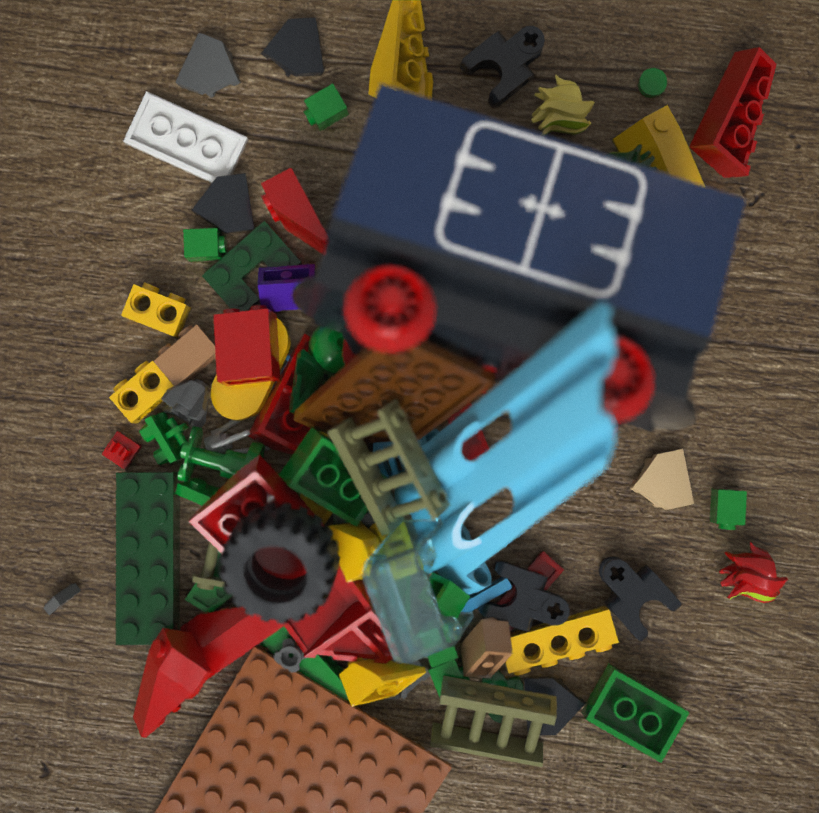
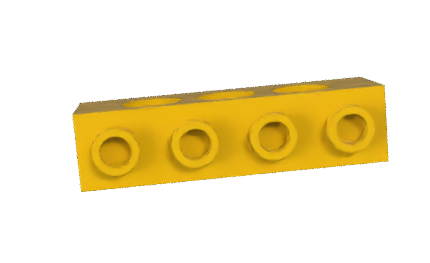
[505,605,619,675]

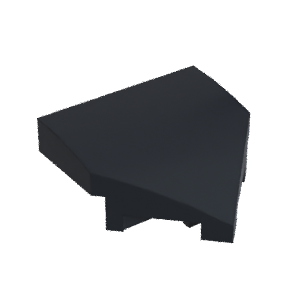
[261,18,324,77]
[191,173,254,234]
[524,676,586,735]

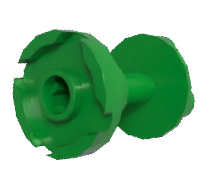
[177,426,265,482]

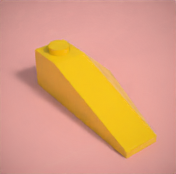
[368,0,433,100]

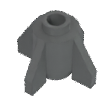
[161,379,211,428]

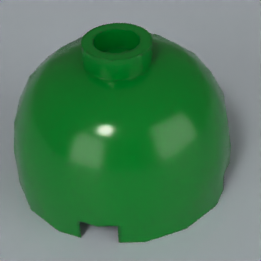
[308,326,345,374]

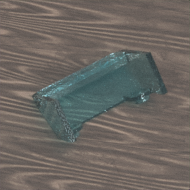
[363,519,474,663]

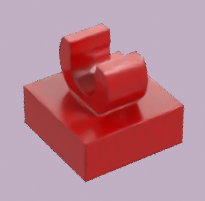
[102,431,143,470]

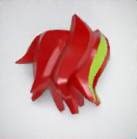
[719,542,788,603]

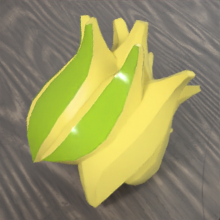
[531,75,594,136]

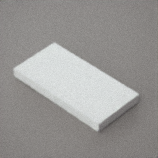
[123,91,249,183]

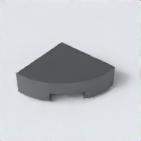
[44,583,81,615]

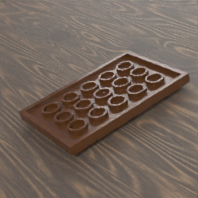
[293,340,495,458]

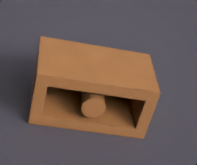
[154,325,216,386]
[460,618,513,678]

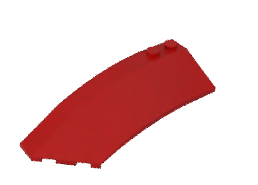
[189,455,408,664]

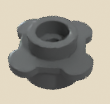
[274,638,307,673]

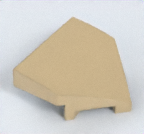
[630,449,694,510]

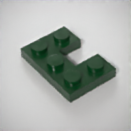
[202,221,302,311]

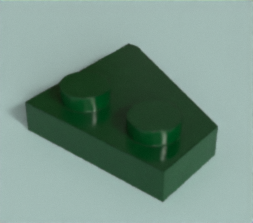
[289,349,336,415]

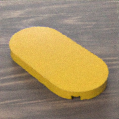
[211,318,291,421]

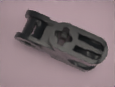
[459,26,545,108]
[598,556,681,642]
[479,560,570,631]

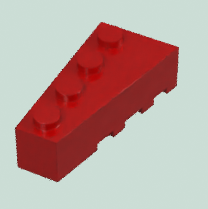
[689,47,777,178]

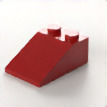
[261,168,328,255]

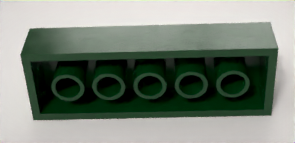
[116,472,180,645]

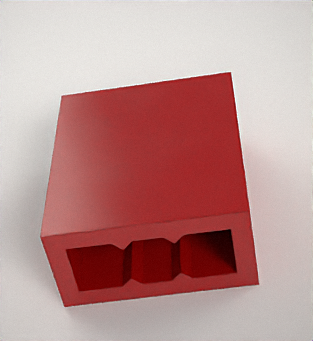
[214,305,280,386]

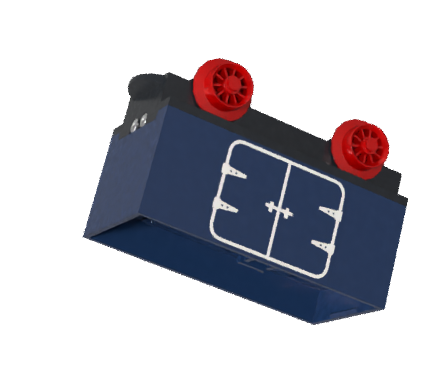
[291,84,746,432]

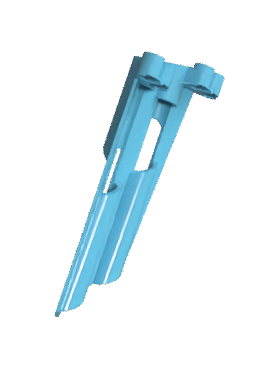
[394,301,616,596]

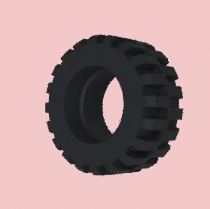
[219,503,340,623]

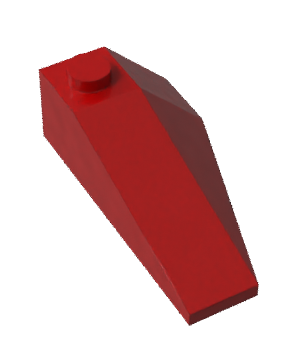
[248,334,311,455]
[180,606,289,679]
[133,628,212,738]

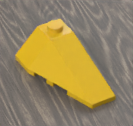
[612,105,705,186]

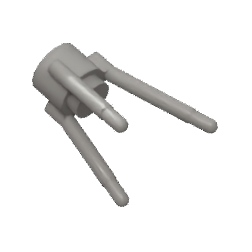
[204,420,271,454]

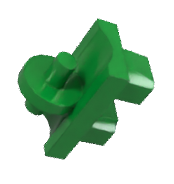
[139,412,189,465]

